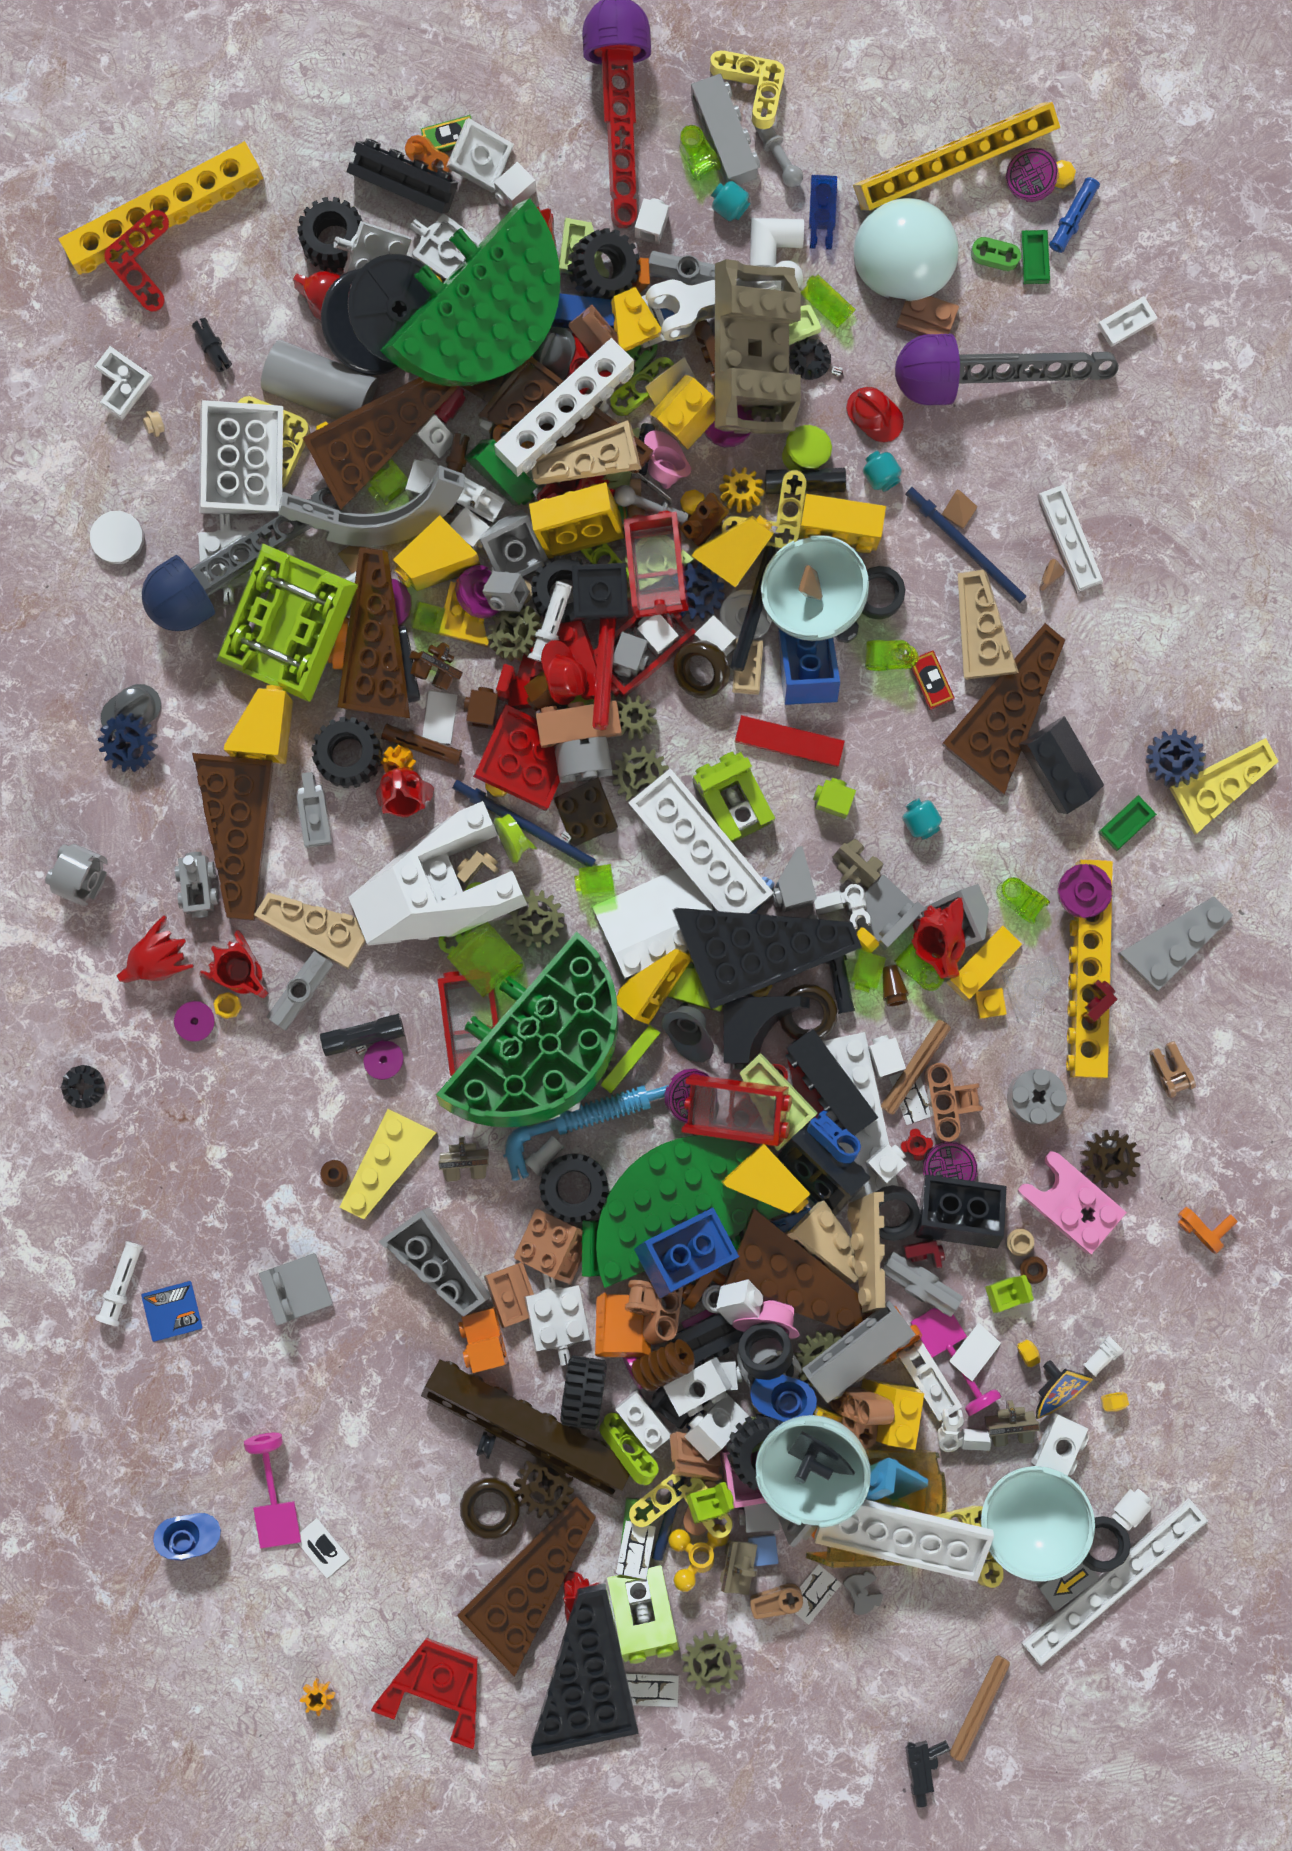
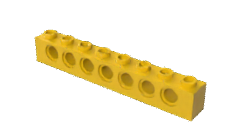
[853,102,1061,211]
[58,141,264,275]
[1066,859,1113,1078]

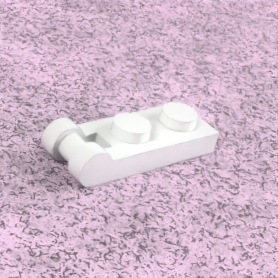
[897,1340,962,1421]

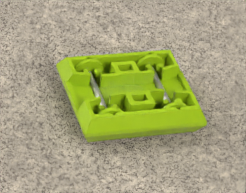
[216,544,358,702]

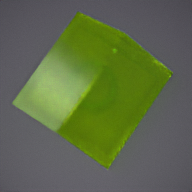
[447,922,524,997]

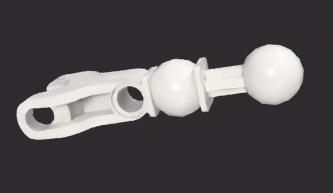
[645,261,803,341]

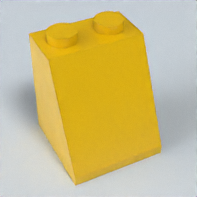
[650,375,715,450]
[393,515,480,591]
[692,515,774,588]
[224,685,293,764]
[721,1144,810,1213]
[861,1378,924,1450]

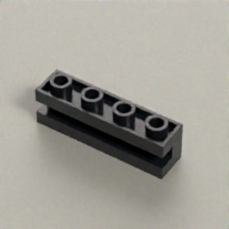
[346,138,459,214]
[785,1028,879,1136]
[669,1301,764,1369]

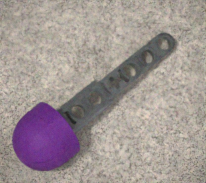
[895,334,1119,405]

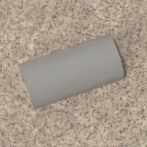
[261,340,380,420]

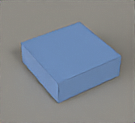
[747,1534,779,1567]

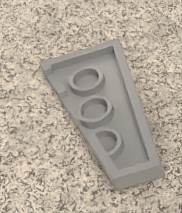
[1118,897,1233,992]

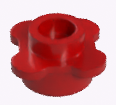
[901,1129,933,1161]

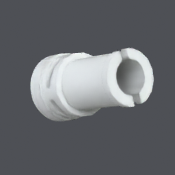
[524,1136,564,1176]
[1083,1336,1124,1377]

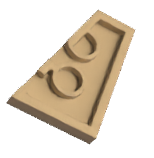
[786,1201,858,1284]

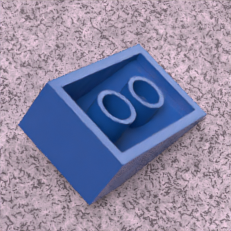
[778,628,840,705]
[634,1207,739,1299]

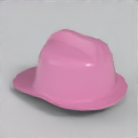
[644,430,691,489]
[732,1300,799,1339]

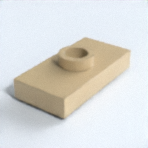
[732,639,763,695]

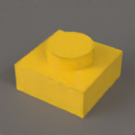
[974,988,1007,1019]

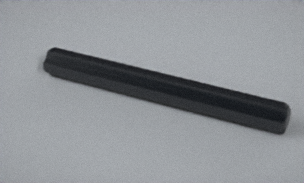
[730,546,779,671]

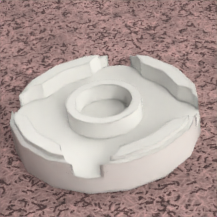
[90,511,144,564]
[720,589,772,640]

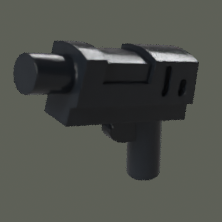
[905,1740,951,1807]

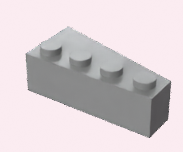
[378,1207,491,1317]

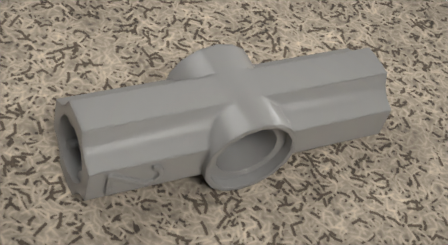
[649,251,715,285]
[266,951,334,1031]
[882,1252,963,1317]

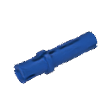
[1049,177,1100,253]

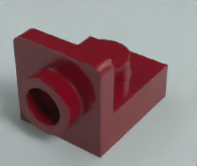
[1083,980,1118,1024]
[901,1240,945,1269]

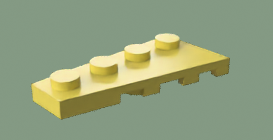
[1169,738,1279,835]
[339,1109,437,1219]

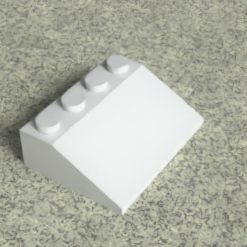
[199,400,283,515]
[592,867,713,980]

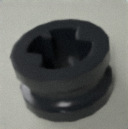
[476,1431,497,1459]

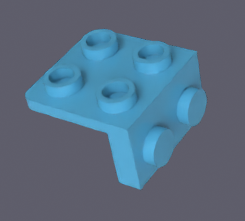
[866,1458,928,1501]

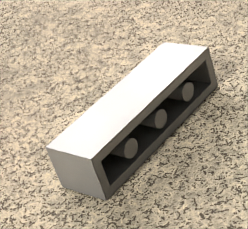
[691,73,760,185]
[802,1301,916,1403]

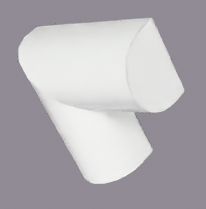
[750,218,804,267]
[94,346,154,421]

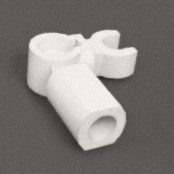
[814,884,872,930]
[937,1409,992,1452]

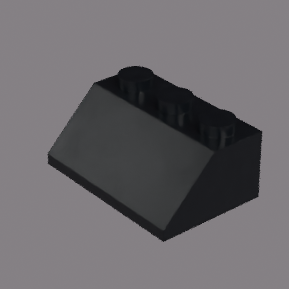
[1018,716,1104,814]
[777,1121,871,1216]
[916,1174,1007,1249]

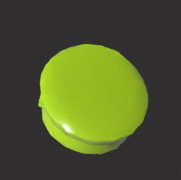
[782,425,832,471]
[494,814,537,863]

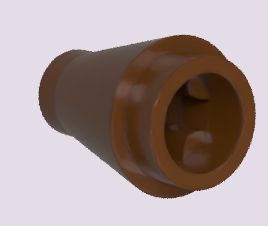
[882,965,909,1007]

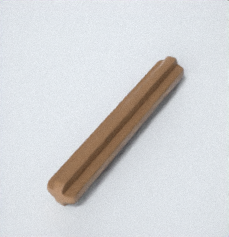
[881,1020,951,1115]
[950,1655,1010,1762]

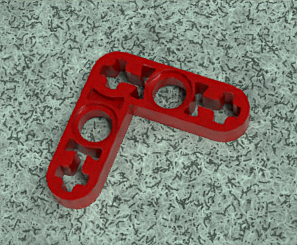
[104,210,169,312]

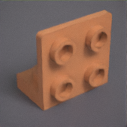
[514,1209,583,1284]

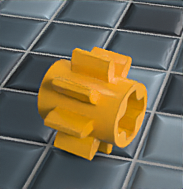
[381,745,416,773]
[299,1678,336,1716]

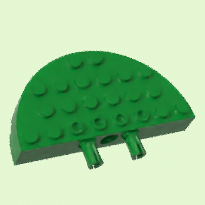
[380,198,560,386]
[436,931,618,1128]
[596,1135,786,1288]

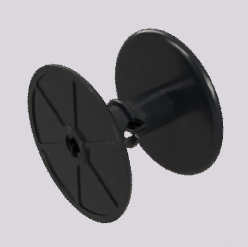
[321,254,431,375]

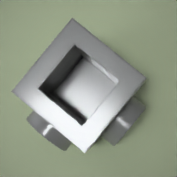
[482,571,530,612]
[613,632,649,677]

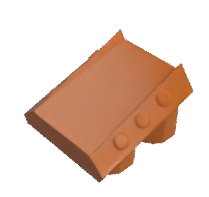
[595,1292,651,1358]

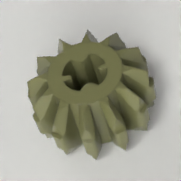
[617,695,657,741]

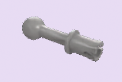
[754,126,803,187]
[614,485,688,527]

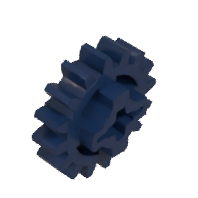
[667,563,725,622]
[97,713,158,772]
[1146,729,1206,787]

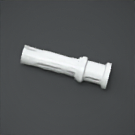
[528,581,573,662]
[95,1241,143,1327]

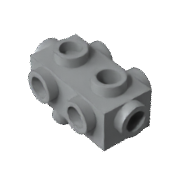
[175,852,219,918]

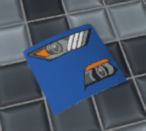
[141,1281,202,1342]

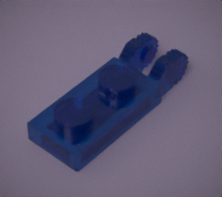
[808,175,838,250]

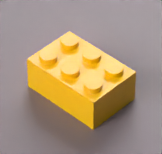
[529,483,625,559]
[798,494,886,553]

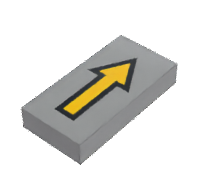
[1038,1563,1100,1611]

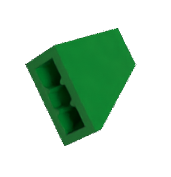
[465,439,538,505]

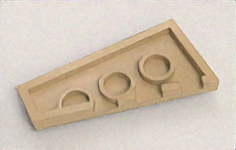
[531,420,641,485]

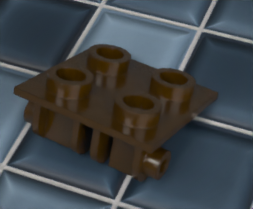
[553,777,618,847]

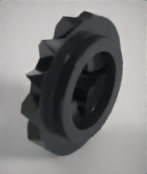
[789,337,831,380]
[60,1065,105,1109]

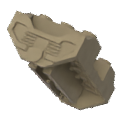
[715,259,801,434]

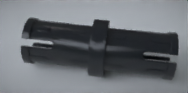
[192,318,232,372]

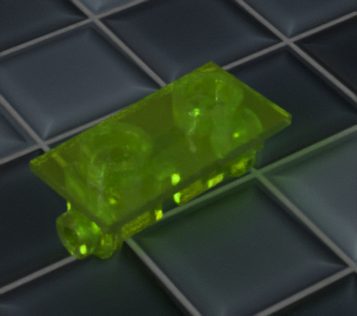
[801,275,856,329]

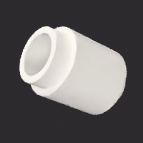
[701,1284,721,1313]
[1111,1489,1152,1531]

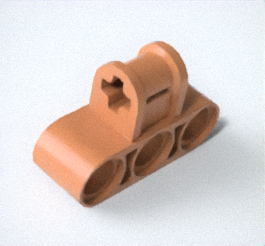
[924,1063,983,1142]
[625,1280,683,1345]
[830,1387,894,1449]

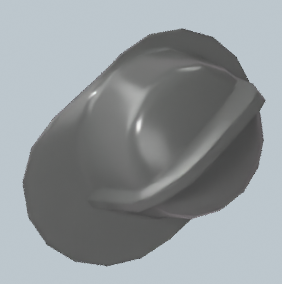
[533,327,576,381]
[101,684,161,737]
[662,1002,714,1062]

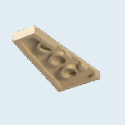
[958,570,1019,680]
[254,892,366,970]
[847,1192,885,1313]

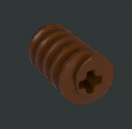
[632,1339,695,1391]

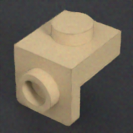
[456,851,499,886]

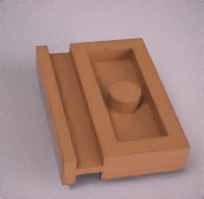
[896,296,959,336]
[484,1262,534,1328]
[670,1432,722,1481]

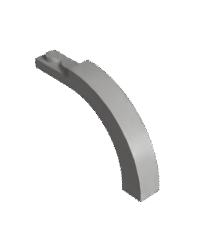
[278,465,464,547]

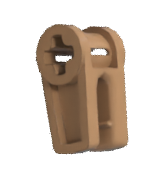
[1149,1041,1196,1098]
[750,1583,803,1619]

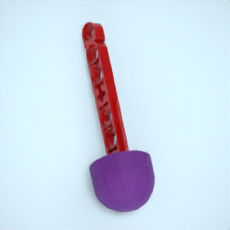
[582,0,651,229]

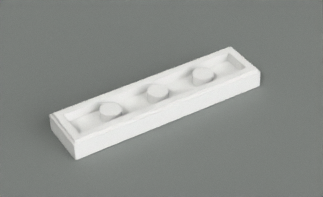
[1038,484,1103,593]

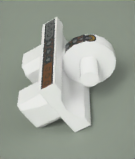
[455,477,506,524]

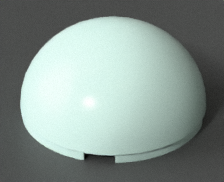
[853,198,959,301]
[761,535,869,641]
[756,1415,871,1528]
[981,1466,1095,1581]

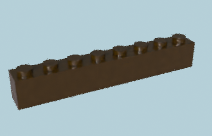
[421,1359,630,1499]

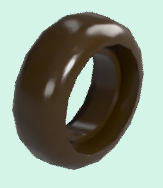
[673,640,730,699]
[779,984,837,1040]
[460,1477,520,1539]

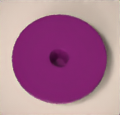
[174,1001,215,1042]
[363,1041,403,1080]

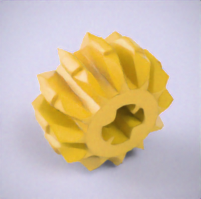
[719,467,764,514]

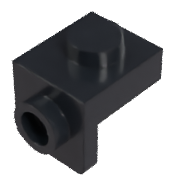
[649,1386,691,1429]

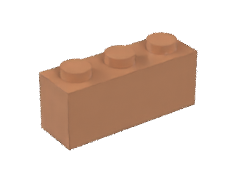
[536,699,622,748]

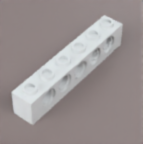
[494,338,634,477]

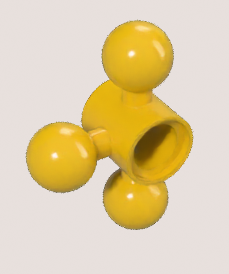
[669,1524,729,1592]

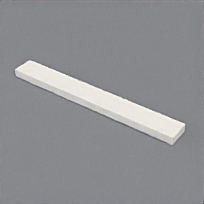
[1021,1498,1208,1666]

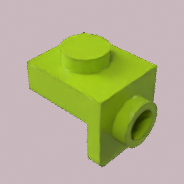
[985,1275,1034,1313]
[686,1482,734,1524]

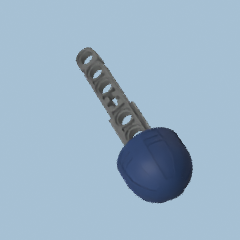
[142,486,340,631]

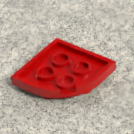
[473,704,560,811]

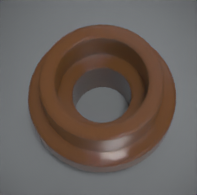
[320,1160,348,1187]
[1020,1256,1048,1284]

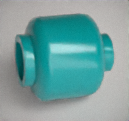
[711,181,751,221]
[862,451,902,492]
[902,798,942,840]

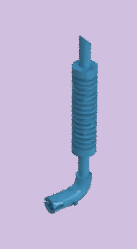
[503,1085,669,1181]

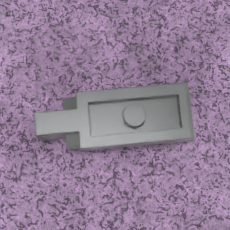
[296,772,332,848]

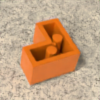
[458,1307,508,1373]

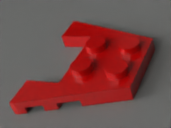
[508,620,597,709]
[371,1638,478,1749]

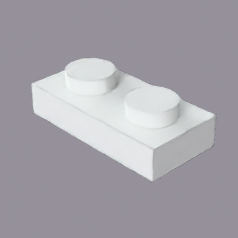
[1097,296,1158,347]

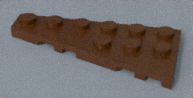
[478,356,654,474]
[302,377,457,510]
[337,547,410,718]
[941,623,1065,796]
[192,753,274,921]
[724,1208,875,1332]
[457,1496,596,1677]

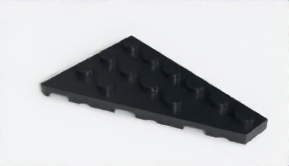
[671,907,862,1009]
[531,1583,639,1756]

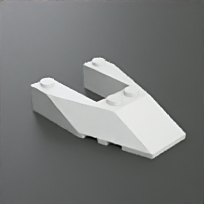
[349,801,527,945]

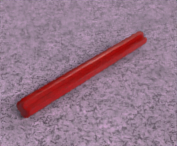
[592,619,616,731]

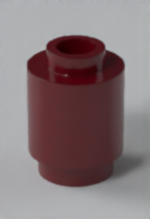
[434,386,466,424]

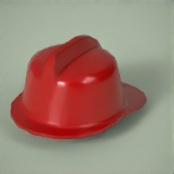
[846,387,904,443]
[541,640,587,705]

